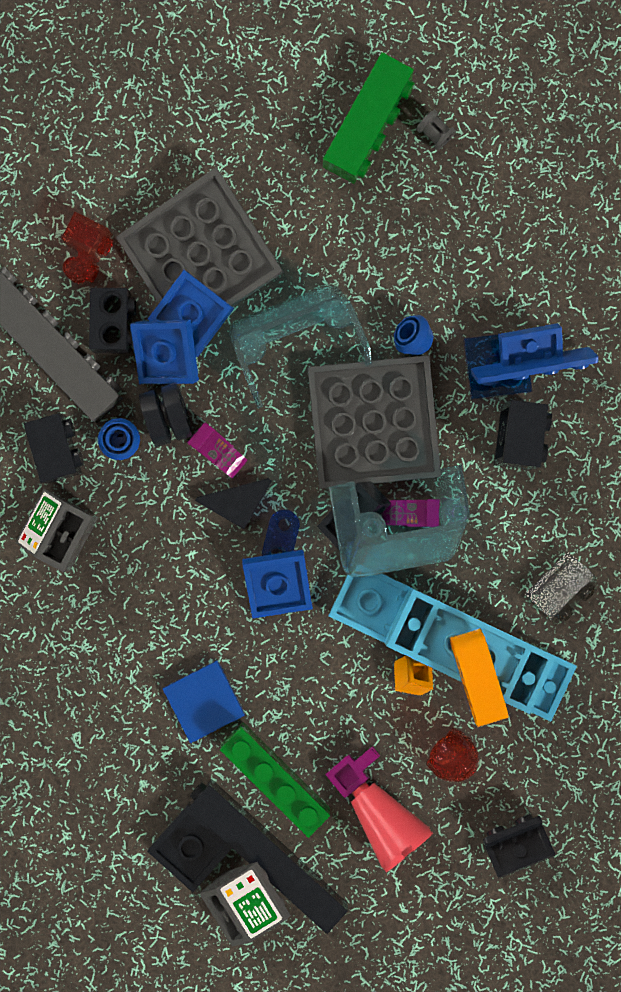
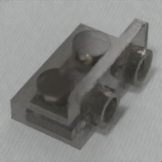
[525,552,598,626]

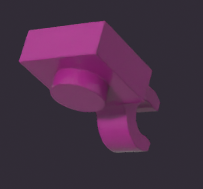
[325,746,380,798]

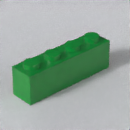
[323,52,415,184]
[219,722,330,838]

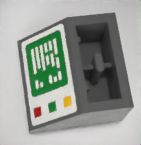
[15,489,98,572]
[199,862,291,946]

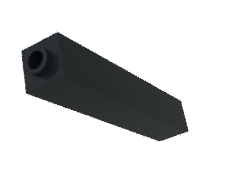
[189,779,348,934]

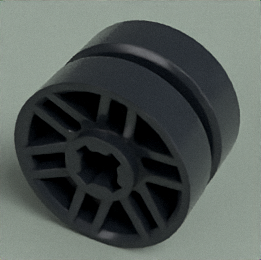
[139,383,193,448]

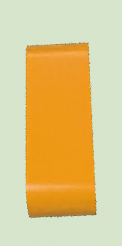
[450,628,509,727]

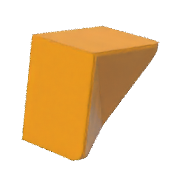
[394,655,433,695]

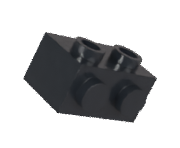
[23,413,84,484]

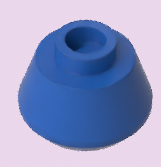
[394,315,434,355]
[98,418,140,460]

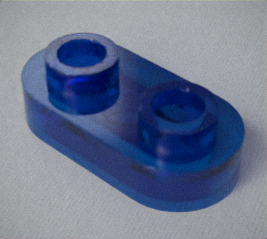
[262,510,300,556]

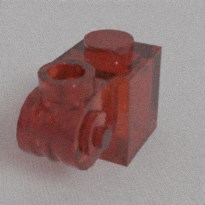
[61,212,113,284]

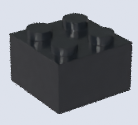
[494,400,552,470]

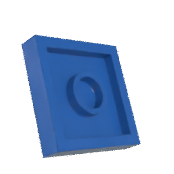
[148,270,234,357]
[130,320,199,384]
[242,550,313,619]
[163,660,245,743]

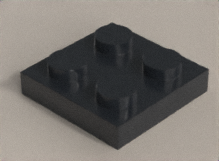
[147,802,232,892]

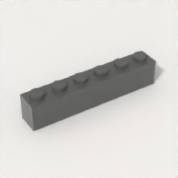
[0,266,124,424]

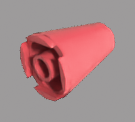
[351,782,433,873]

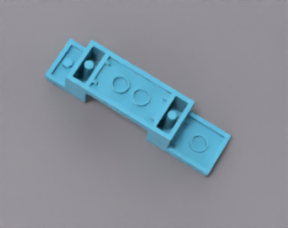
[328,560,577,722]

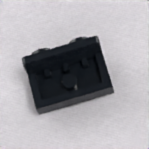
[483,814,556,879]

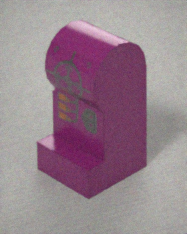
[187,422,248,478]
[381,499,439,527]

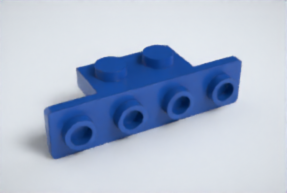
[471,323,599,386]

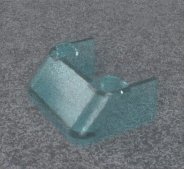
[229,285,372,409]
[329,465,470,577]

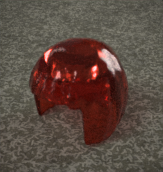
[426,727,479,782]

